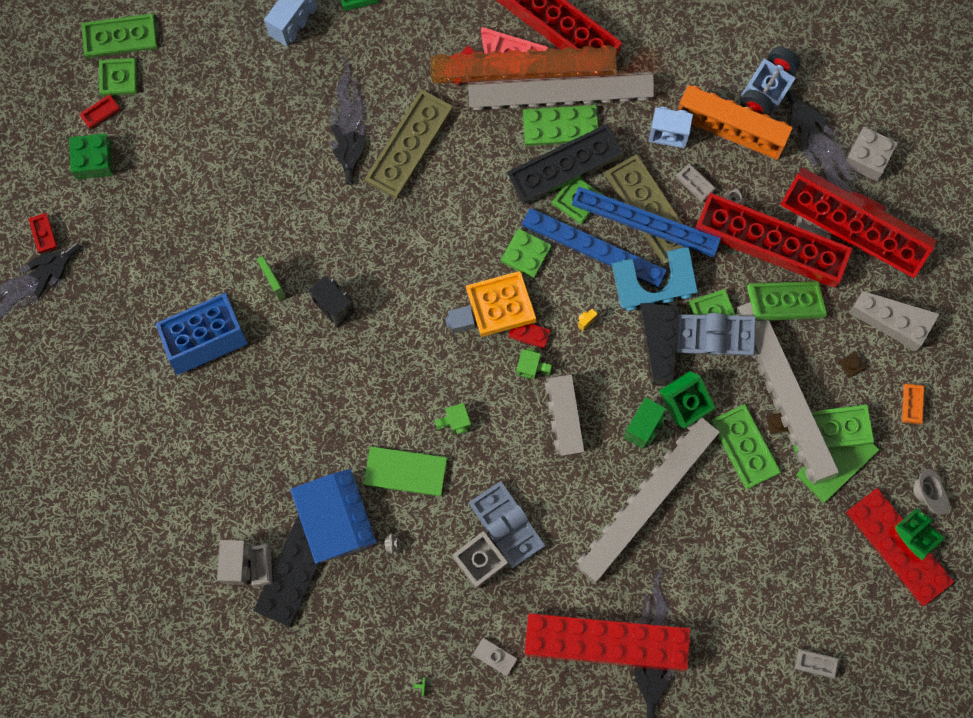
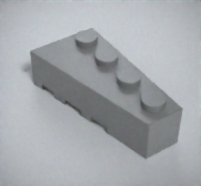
[849,291,939,351]
[545,374,584,456]

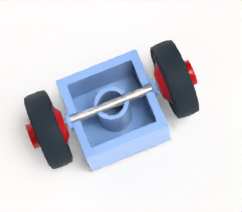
[740,47,801,116]

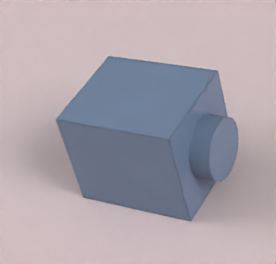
[445,306,475,334]

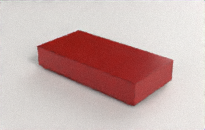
[79,94,121,130]

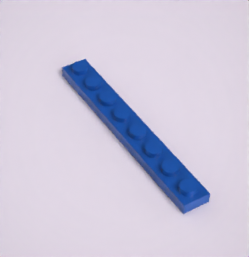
[572,187,721,257]
[522,208,666,288]

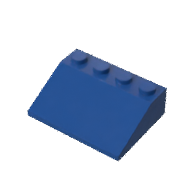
[155,293,248,375]
[290,469,376,564]

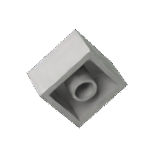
[844,126,897,181]
[452,531,508,589]
[217,540,252,585]

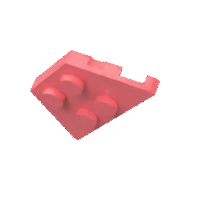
[481,27,548,77]

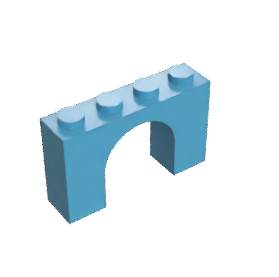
[612,247,697,311]

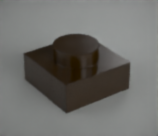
[838,351,866,378]
[766,413,789,435]

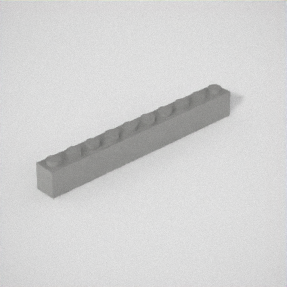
[468,72,654,110]
[735,302,839,485]
[577,417,719,584]

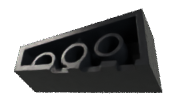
[639,303,679,386]

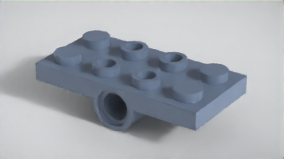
[676,313,756,356]
[468,481,545,569]

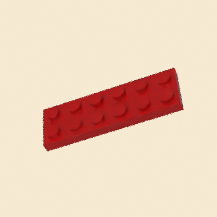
[846,488,954,607]

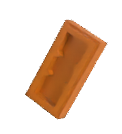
[902,384,925,425]

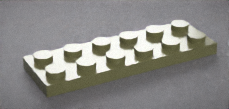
[364,89,453,199]
[605,154,692,266]

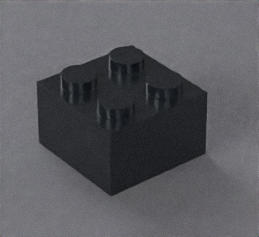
[308,275,354,327]

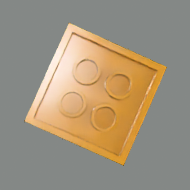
[466,271,536,337]

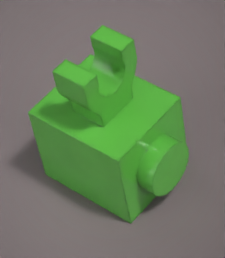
[516,348,552,379]
[435,403,471,435]

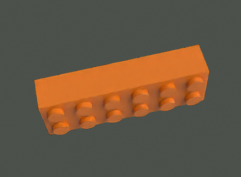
[677,85,792,160]

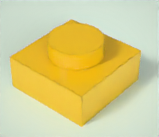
[578,309,597,331]

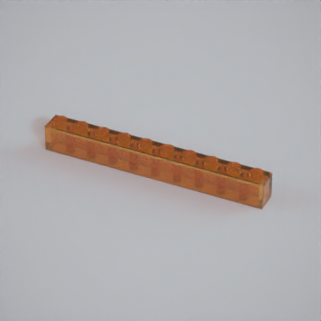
[431,45,617,84]

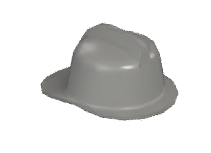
[913,469,949,515]

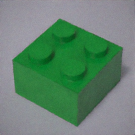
[69,133,113,180]
[659,371,715,428]
[623,397,666,449]

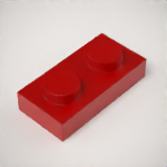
[28,213,58,254]
[508,324,550,349]

